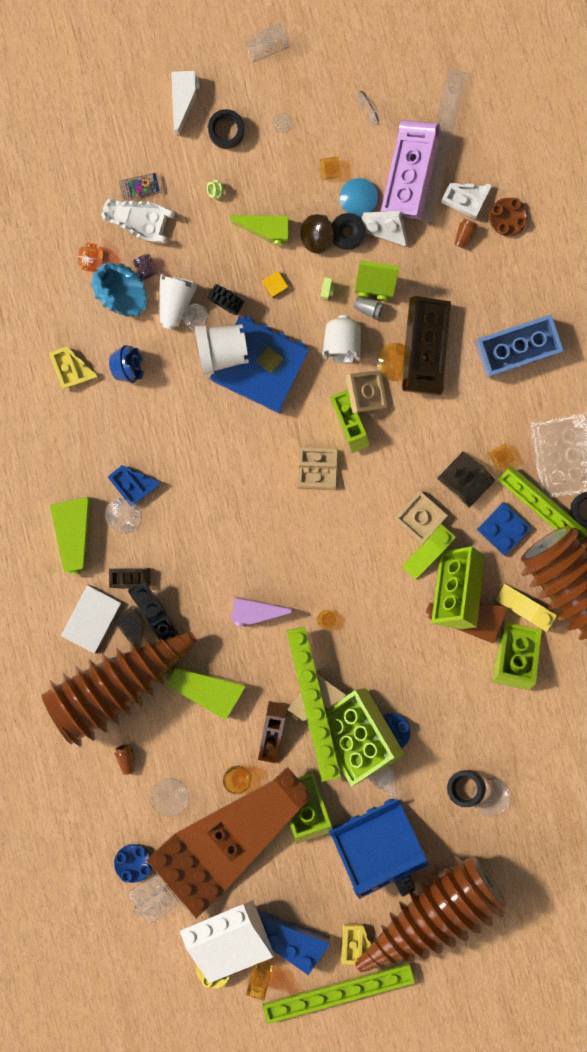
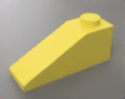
[494,584,557,632]

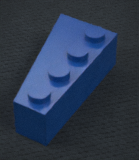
[257,909,330,975]

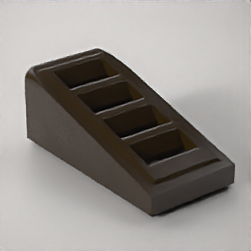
[109,568,150,588]

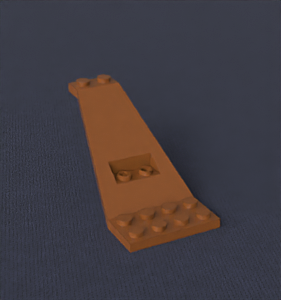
[146,767,313,919]

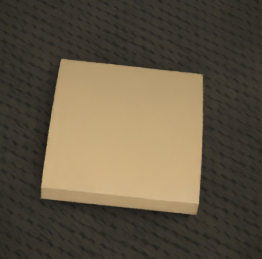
[297,447,337,490]

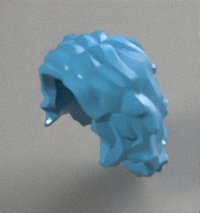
[91,262,148,317]

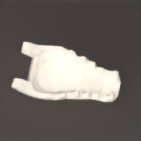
[102,199,175,243]

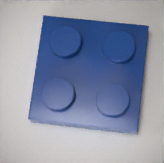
[476,502,531,556]

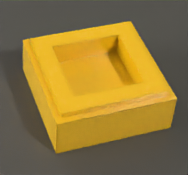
[262,271,288,298]

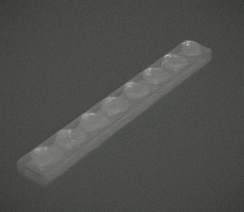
[413,68,467,224]

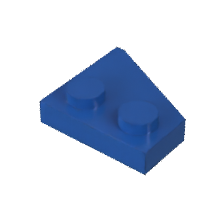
[108,465,160,507]

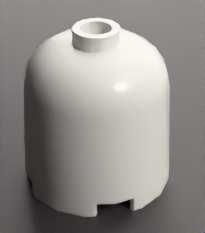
[322,315,361,363]

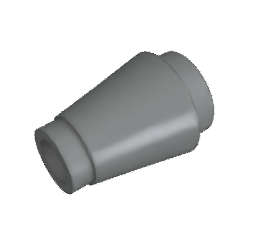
[354,297,384,319]

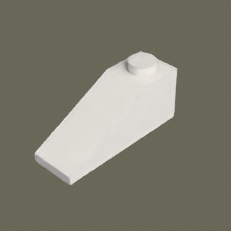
[171,71,200,135]

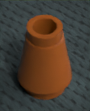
[454,218,478,249]
[114,745,134,775]

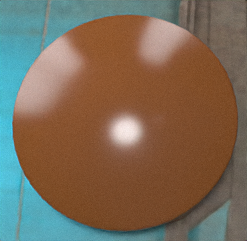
[489,198,527,236]

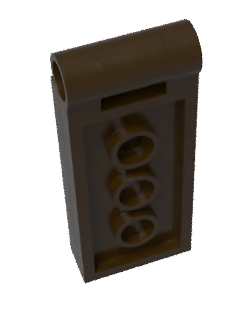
[402,296,451,396]

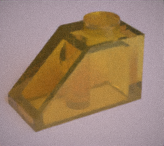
[246,961,272,1001]

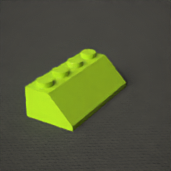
[431,547,485,629]

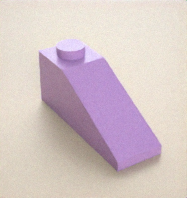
[231,597,292,627]

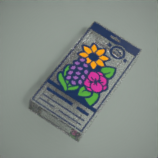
[119,173,161,201]

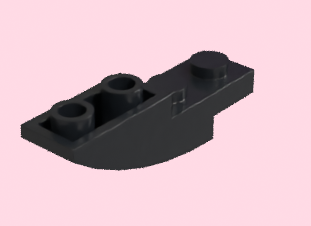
[128,580,180,641]

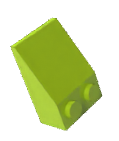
[354,260,399,301]
[492,622,542,691]
[289,772,333,844]

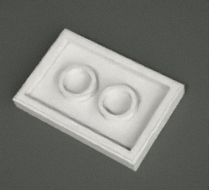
[61,585,122,654]

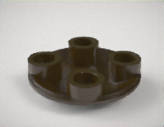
[300,214,336,254]

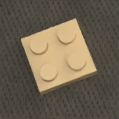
[345,370,388,413]
[393,490,448,544]

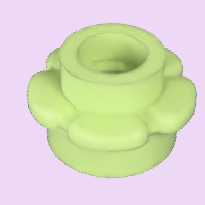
[207,180,224,199]

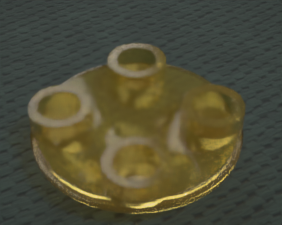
[377,343,405,381]

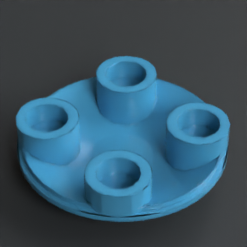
[340,178,378,217]

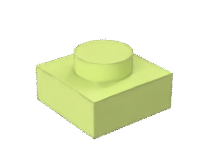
[320,277,335,301]

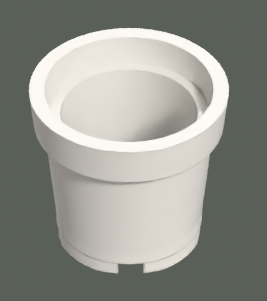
[195,324,249,376]

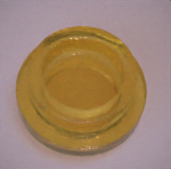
[317,610,336,629]

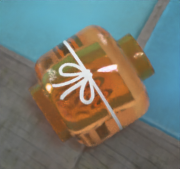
[77,243,103,272]

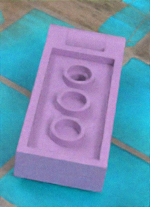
[381,120,441,220]

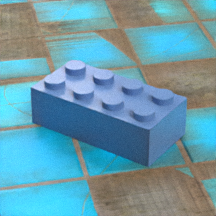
[475,314,563,378]

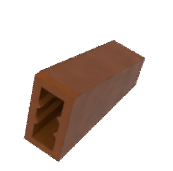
[426,601,507,644]

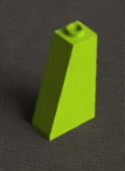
[50,497,91,575]
[166,666,246,720]

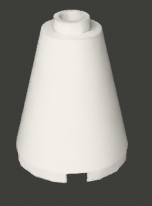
[160,274,198,329]

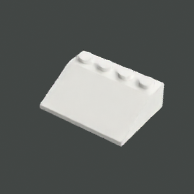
[180,900,275,983]

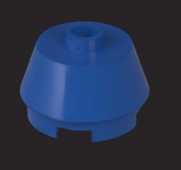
[109,345,144,383]

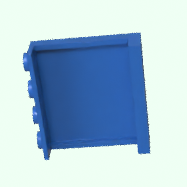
[209,316,309,414]
[329,798,429,899]

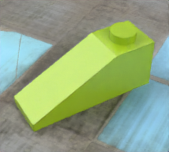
[230,215,288,246]
[330,390,370,453]
[401,524,456,579]

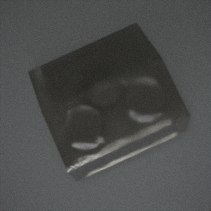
[437,451,496,508]

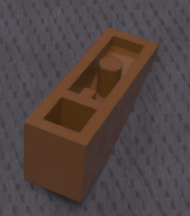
[258,701,288,763]

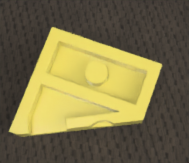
[49,347,97,390]
[341,924,371,964]

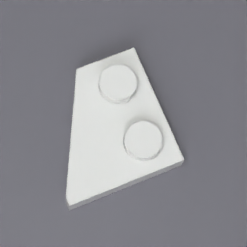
[441,183,492,219]
[362,211,408,246]

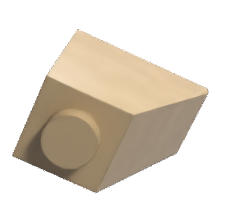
[288,672,346,721]

